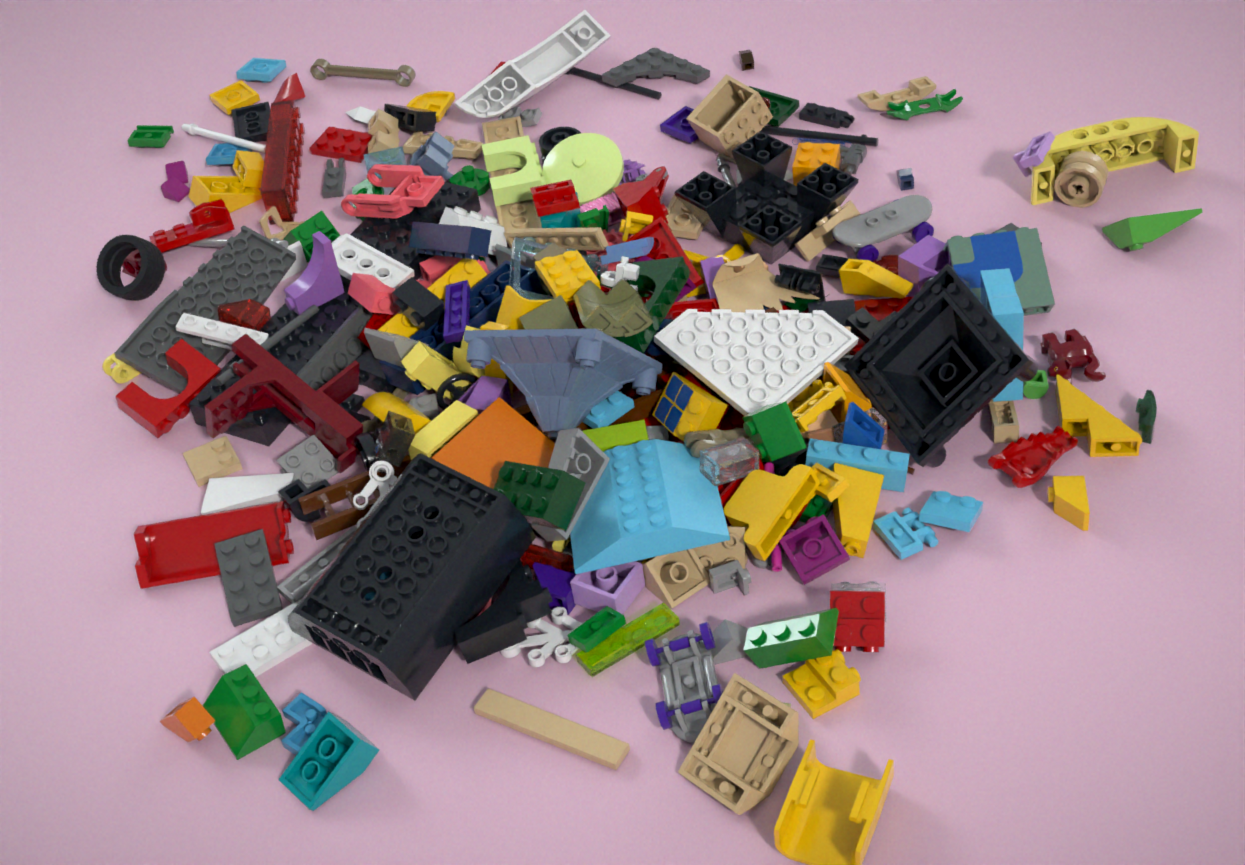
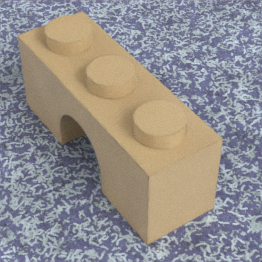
[368,108,400,165]

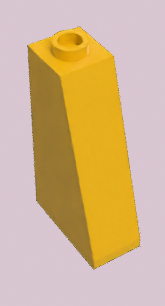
[832,463,884,558]

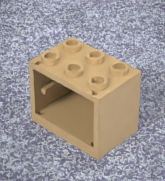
[686,74,773,159]

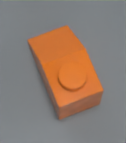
[160,697,215,742]

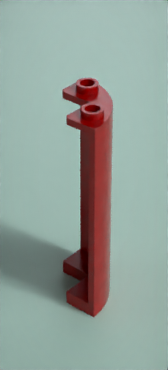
[134,501,294,589]

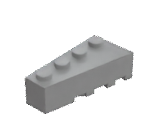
[531,428,610,541]

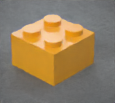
[792,142,841,186]

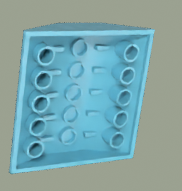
[570,439,730,574]

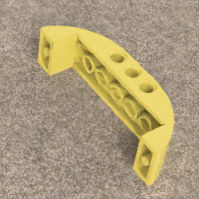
[1031,117,1199,205]

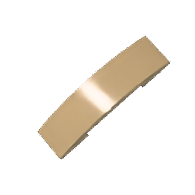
[857,76,937,111]

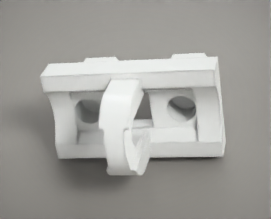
[601,256,640,291]

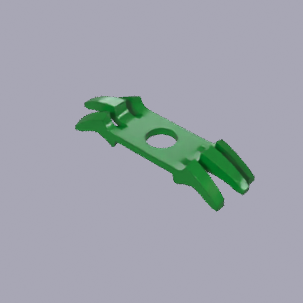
[886,89,963,120]

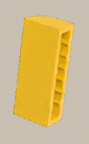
[362,392,432,438]

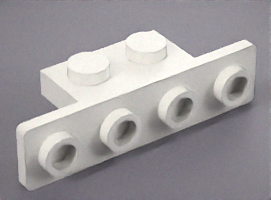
[176,313,268,350]

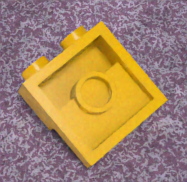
[782,649,861,719]

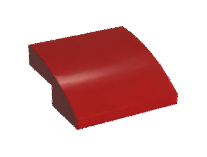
[530,179,580,217]

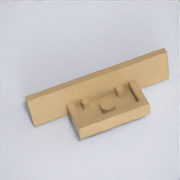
[795,200,861,262]

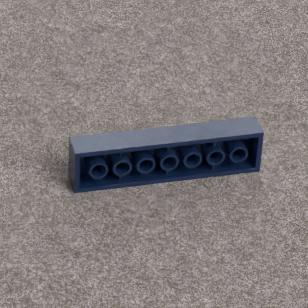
[379,260,543,395]

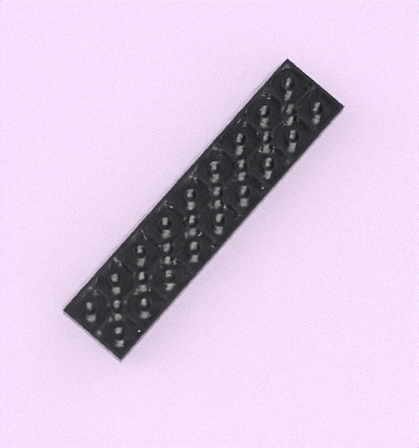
[189,182,481,447]

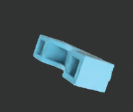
[805,438,910,492]

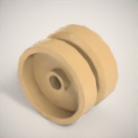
[1054,151,1108,208]

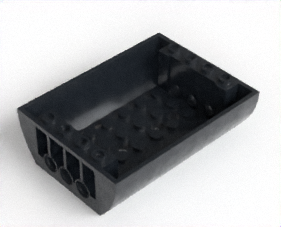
[288,453,536,701]

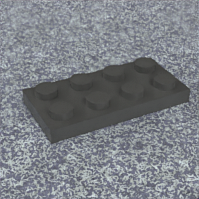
[215,529,283,627]

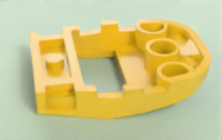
[788,380,847,433]

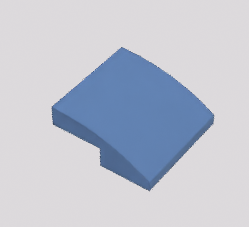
[600,237,654,265]

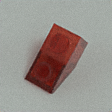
[217,299,271,331]

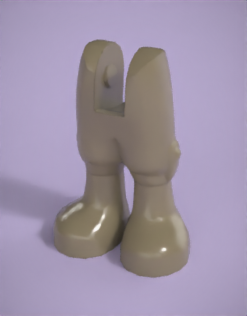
[684,427,757,459]

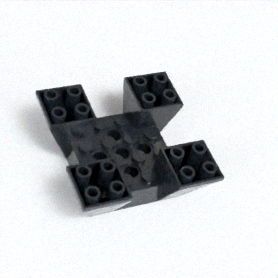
[675,131,859,265]

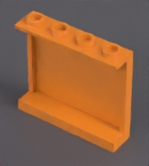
[432,397,555,489]

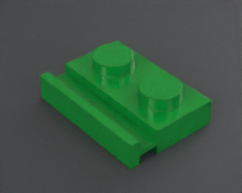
[127,125,174,148]
[577,205,609,233]

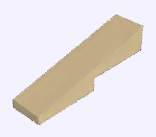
[988,399,1019,444]

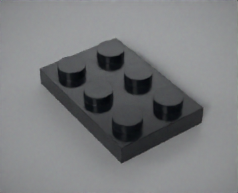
[232,102,275,142]

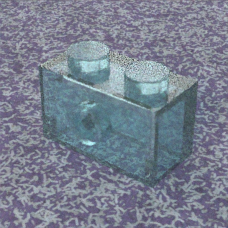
[364,146,407,179]

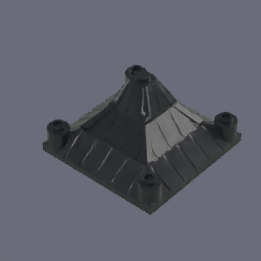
[844,264,1038,468]

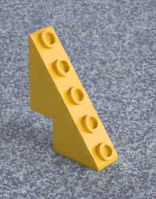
[1055,375,1142,457]

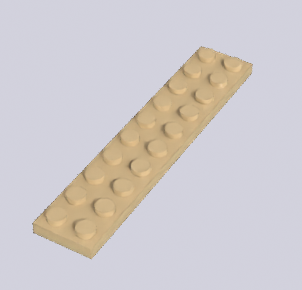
[482,116,542,243]

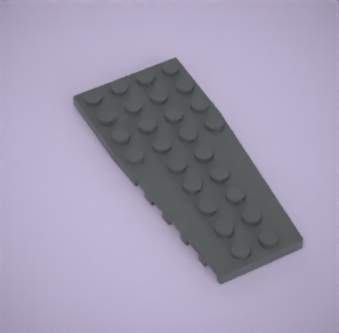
[115,226,296,394]

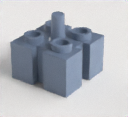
[409,131,454,181]

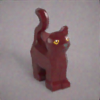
[1040,329,1106,384]

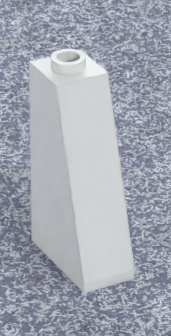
[201,473,296,515]

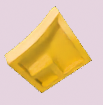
[406,91,456,122]

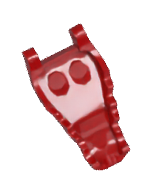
[988,425,1078,488]

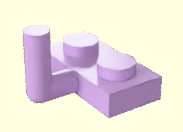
[1013,131,1055,177]

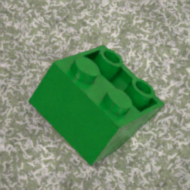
[284,210,340,263]

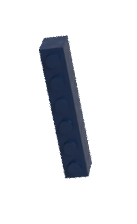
[409,222,492,260]

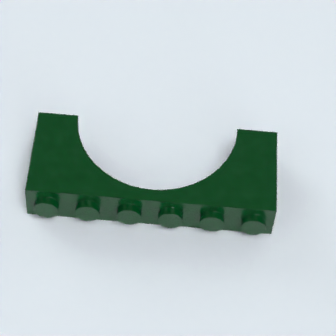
[613,256,690,354]

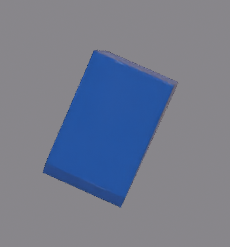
[842,402,885,449]

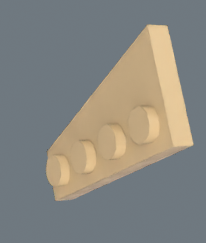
[403,131,483,160]

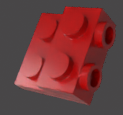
[830,591,885,652]

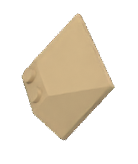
[678,673,799,815]

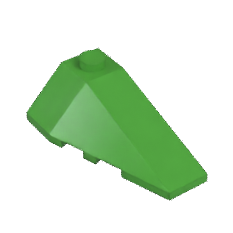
[1102,208,1203,251]

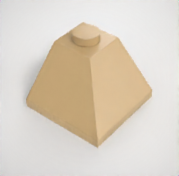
[640,548,710,609]

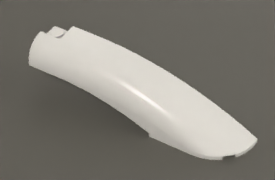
[454,10,611,118]

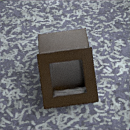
[739,50,754,71]

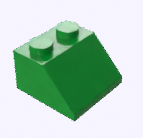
[742,401,807,462]

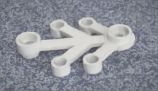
[353,461,397,529]
[500,607,583,667]

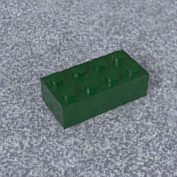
[494,461,586,531]

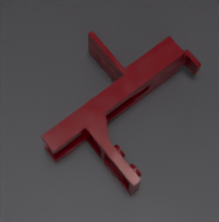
[205,334,363,473]

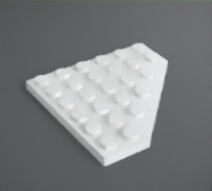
[654,309,859,416]

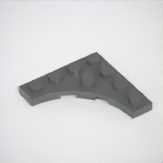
[602,48,710,87]

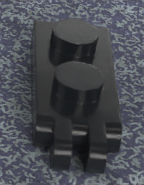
[799,103,855,129]

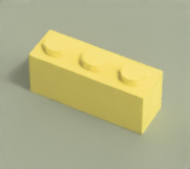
[401,341,472,400]
[406,400,479,460]

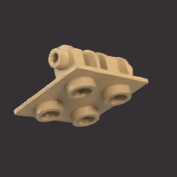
[694,526,748,574]

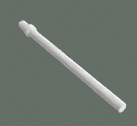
[182,123,270,154]

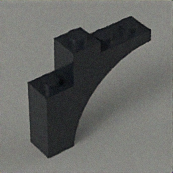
[454,559,553,664]

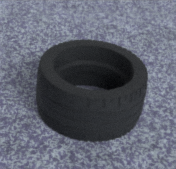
[96,235,165,301]

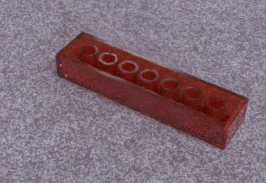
[261,100,305,225]

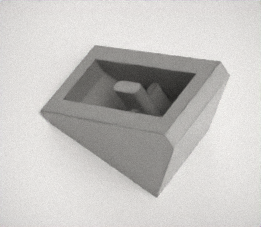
[711,619,748,665]

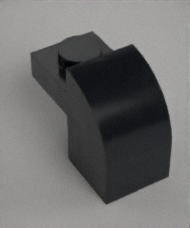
[278,479,331,522]

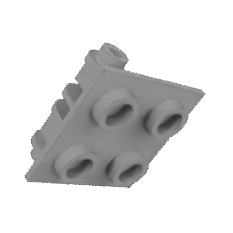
[276,435,339,489]

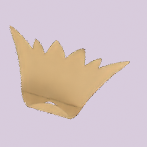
[712,253,820,312]

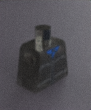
[374,411,415,474]

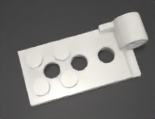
[332,233,414,289]

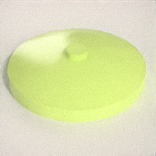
[542,133,624,206]

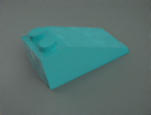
[279,712,380,811]

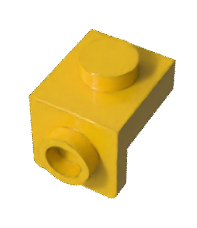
[619,211,653,241]

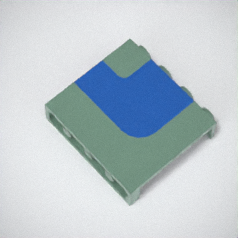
[943,227,1055,316]

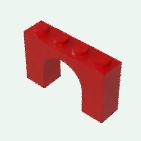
[116,339,221,438]

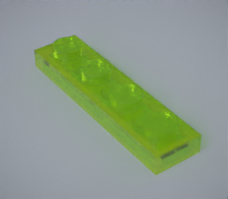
[576,602,680,677]

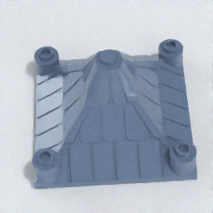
[464,329,662,440]

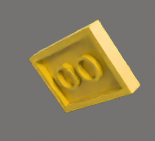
[535,250,601,299]

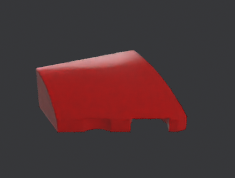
[271,73,305,113]

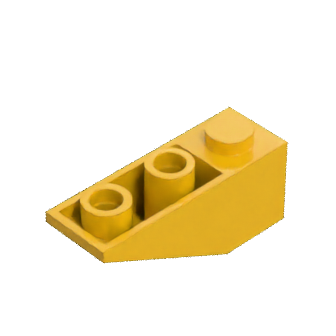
[839,259,914,299]

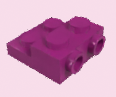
[779,514,850,585]

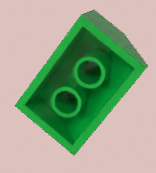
[744,608,839,669]
[203,664,286,760]

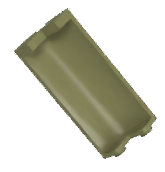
[573,279,654,337]

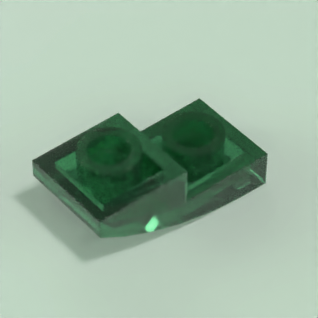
[1136,390,1157,444]

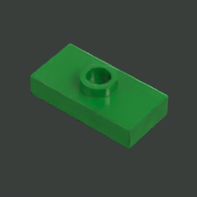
[567,606,626,653]

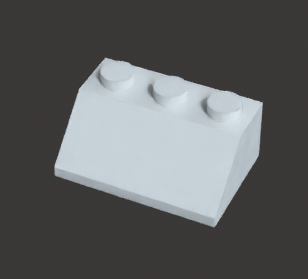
[439,206,507,255]

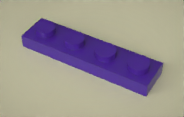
[443,280,470,344]

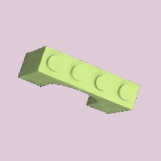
[481,135,546,207]

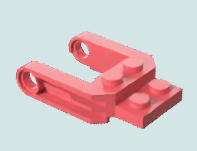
[341,164,444,219]

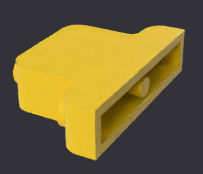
[723,464,820,562]

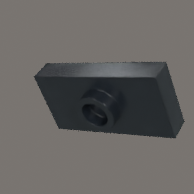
[816,254,851,278]

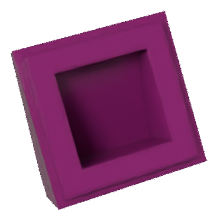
[165,161,189,184]
[161,176,190,202]

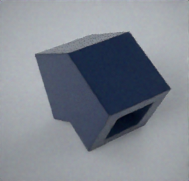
[896,168,914,191]

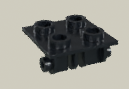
[774,263,826,302]

